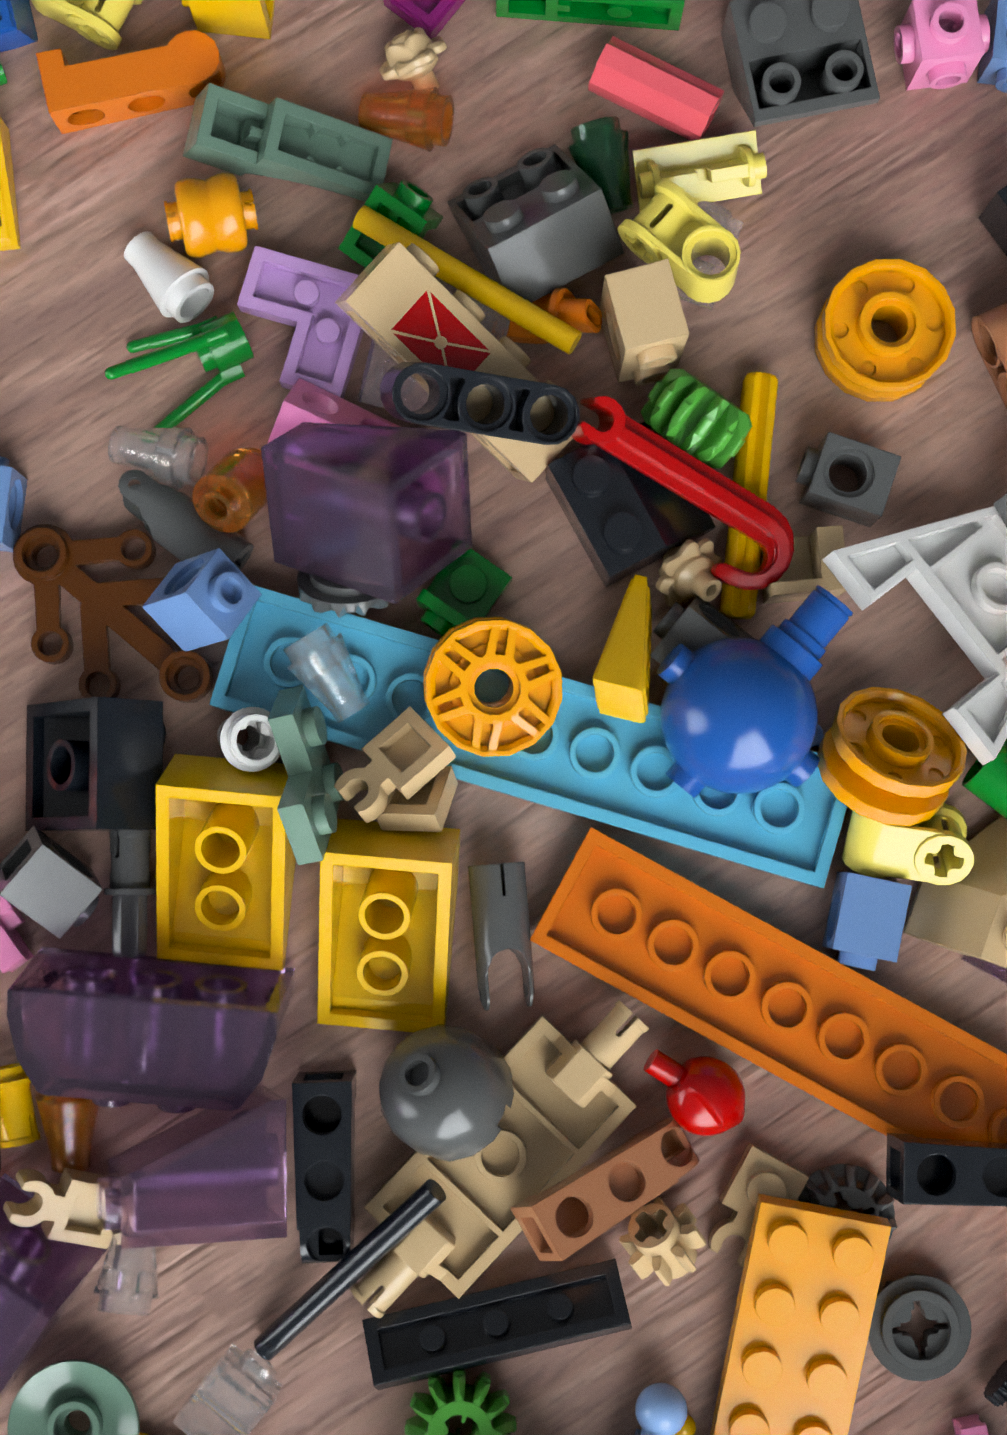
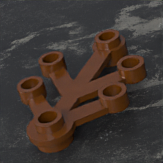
[13,524,213,703]

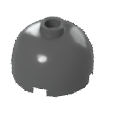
[379,1024,514,1162]

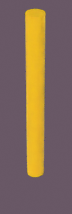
[353,205,582,355]

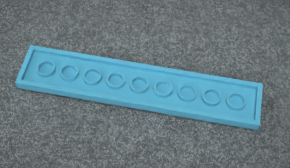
[209,585,847,888]

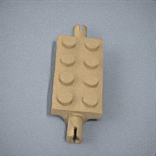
[350,1000,650,1319]

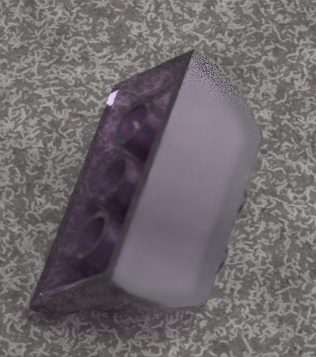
[7,947,295,1113]

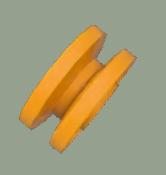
[814,259,956,402]
[423,616,562,757]
[817,687,967,826]

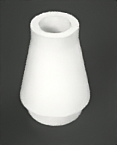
[124,231,214,323]
[217,707,280,772]

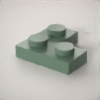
[268,685,344,866]

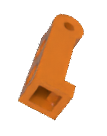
[36,30,226,134]

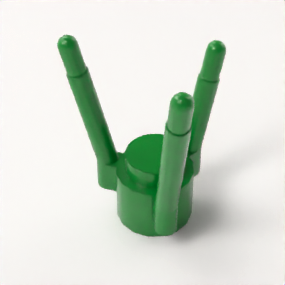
[105,311,254,439]

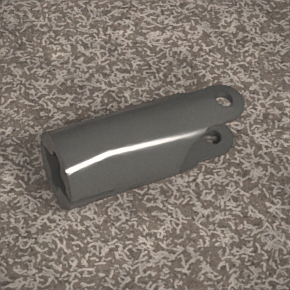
[118,470,254,571]
[468,862,534,1011]

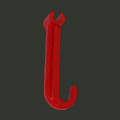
[571,396,794,590]

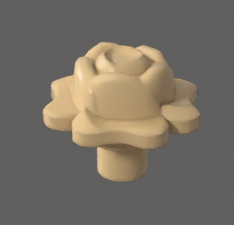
[379,27,447,97]
[656,538,722,607]

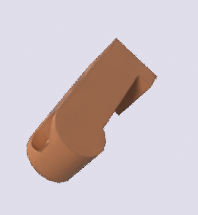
[510,1117,700,1261]

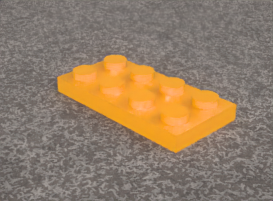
[710,1193,891,1435]

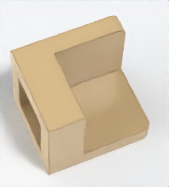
[760,525,846,604]

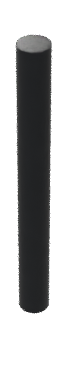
[254,1179,446,1360]

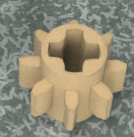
[619,1197,706,1286]

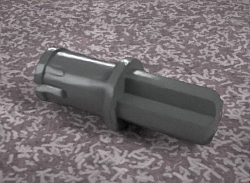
[104,830,156,958]

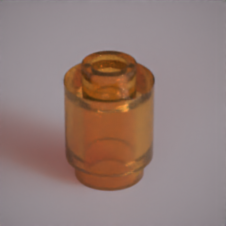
[192,447,278,533]

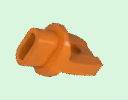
[500,288,602,344]

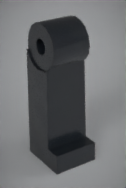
[292,1070,357,1264]
[886,1133,1007,1207]

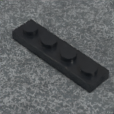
[362,1259,632,1390]

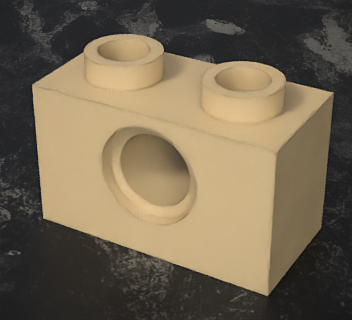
[599,259,689,386]

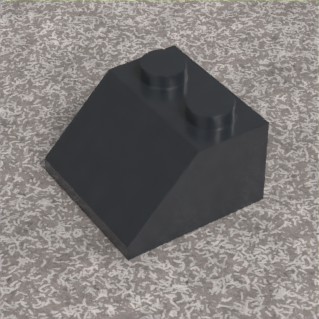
[546,422,716,588]
[25,697,166,831]

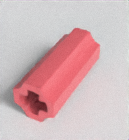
[588,36,724,140]

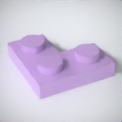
[237,246,364,399]

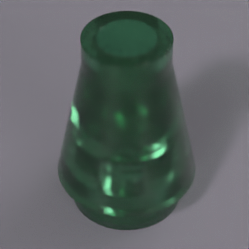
[568,116,634,214]

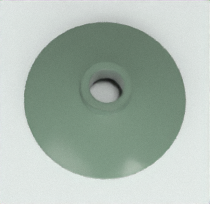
[7,1359,140,1435]

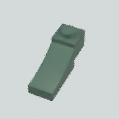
[183,83,393,202]

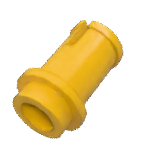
[0,1062,41,1148]

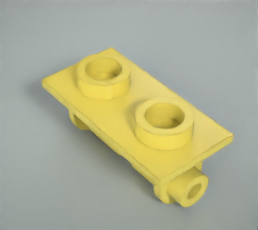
[632,130,767,213]

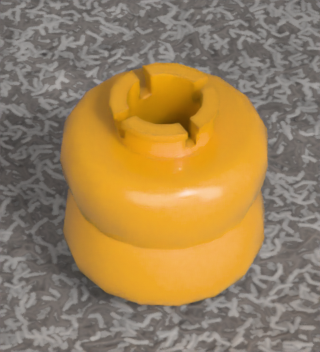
[164,172,258,258]

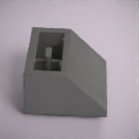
[721,0,880,127]
[447,144,624,303]

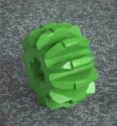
[641,369,752,469]
[405,1370,517,1435]

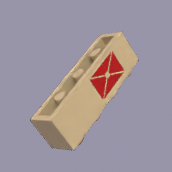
[335,242,572,483]

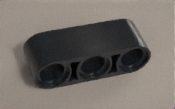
[380,362,580,445]

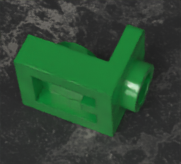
[338,180,443,268]
[416,541,512,637]

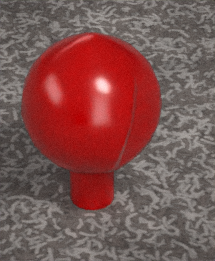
[643,1049,745,1136]

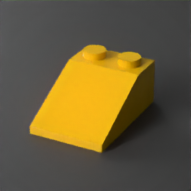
[156,754,296,971]
[317,819,461,1032]

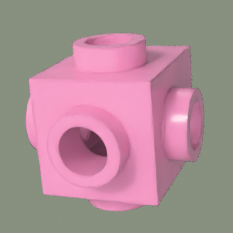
[894,0,990,91]

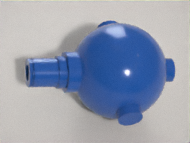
[657,585,853,798]

